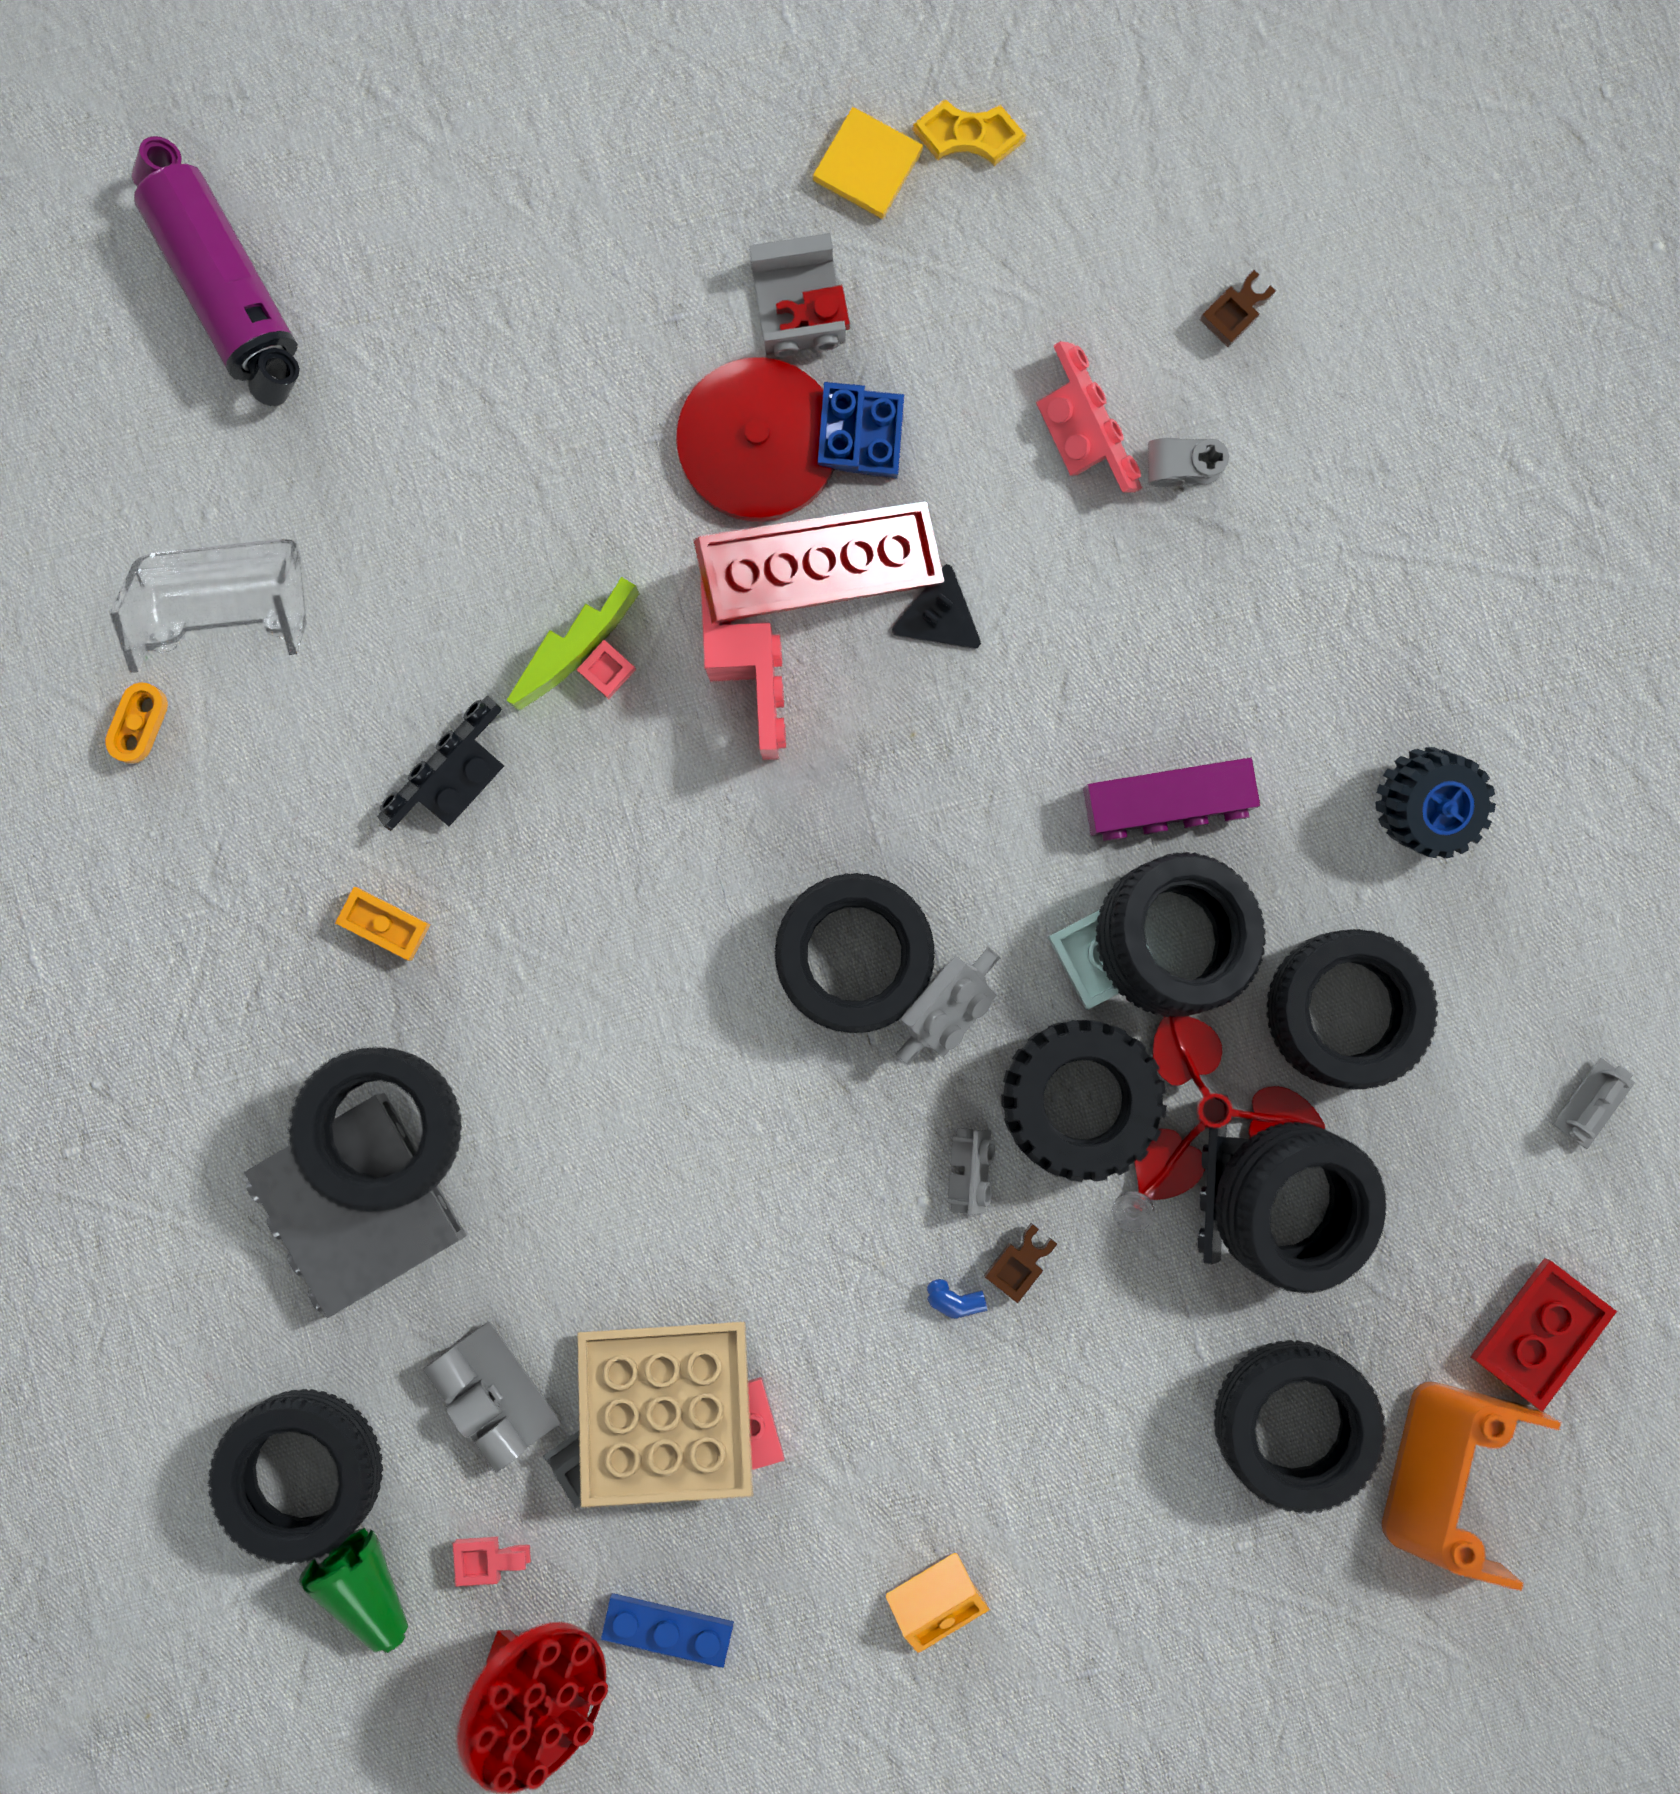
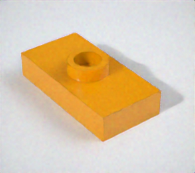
[335,886,431,961]

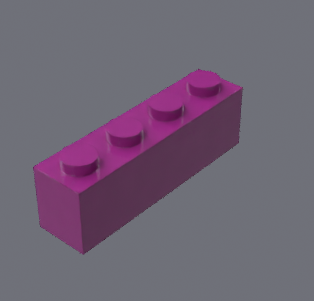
[1083,757,1260,842]

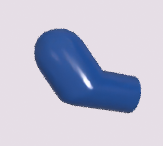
[927,1279,988,1319]

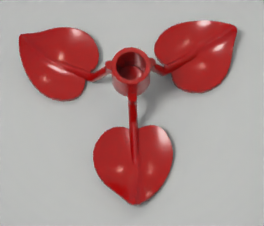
[1134,1016,1325,1200]

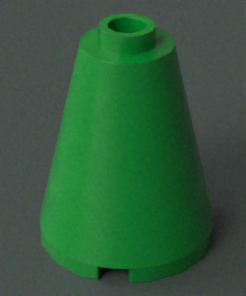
[298,1528,408,1653]

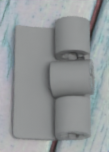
[423,1321,561,1473]

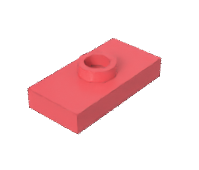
[748,1377,785,1470]

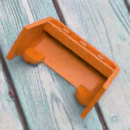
[1382,1381,1561,1591]

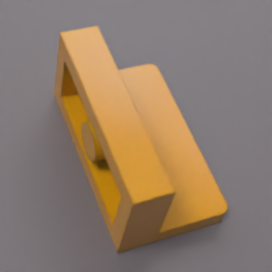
[886,1553,990,1653]

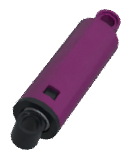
[131,136,300,406]

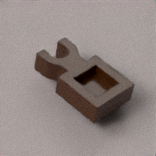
[1200,270,1276,348]
[984,1223,1057,1303]

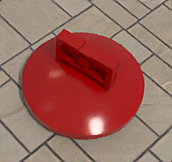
[457,1622,608,1794]

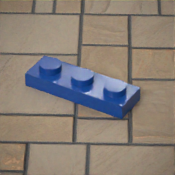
[601,1593,734,1668]

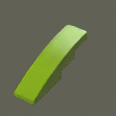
[506,577,640,711]

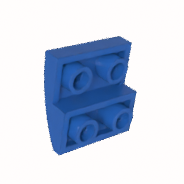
[817,382,905,479]

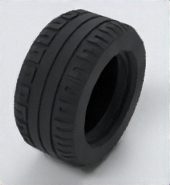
[1095,852,1266,1017]
[775,873,935,1033]
[1266,929,1438,1090]
[288,1047,462,1213]
[1215,1122,1386,1294]
[1214,1340,1386,1514]
[208,1389,383,1565]

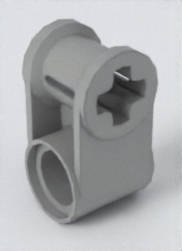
[1148,438,1229,487]

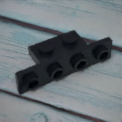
[377,696,504,831]
[1198,1095,1249,1264]

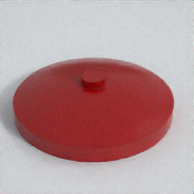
[676,357,834,522]

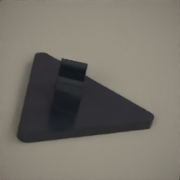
[892,564,981,649]

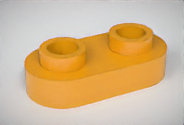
[105,682,168,764]

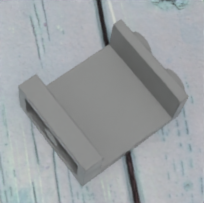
[749,233,846,357]

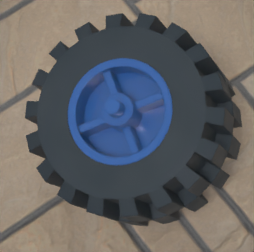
[1375,747,1496,859]

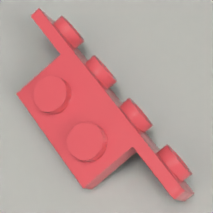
[1036,341,1142,493]

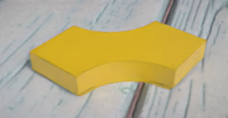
[913,99,1027,166]

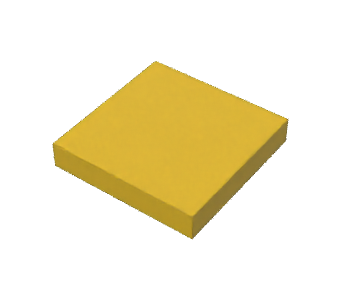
[813,106,923,219]

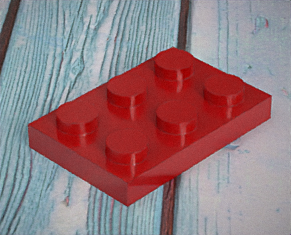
[1470,1258,1617,1412]

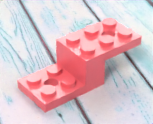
[700,573,786,760]

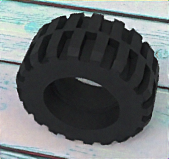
[1001,1020,1167,1182]

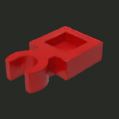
[776,285,850,331]

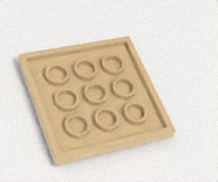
[577,1322,754,1507]

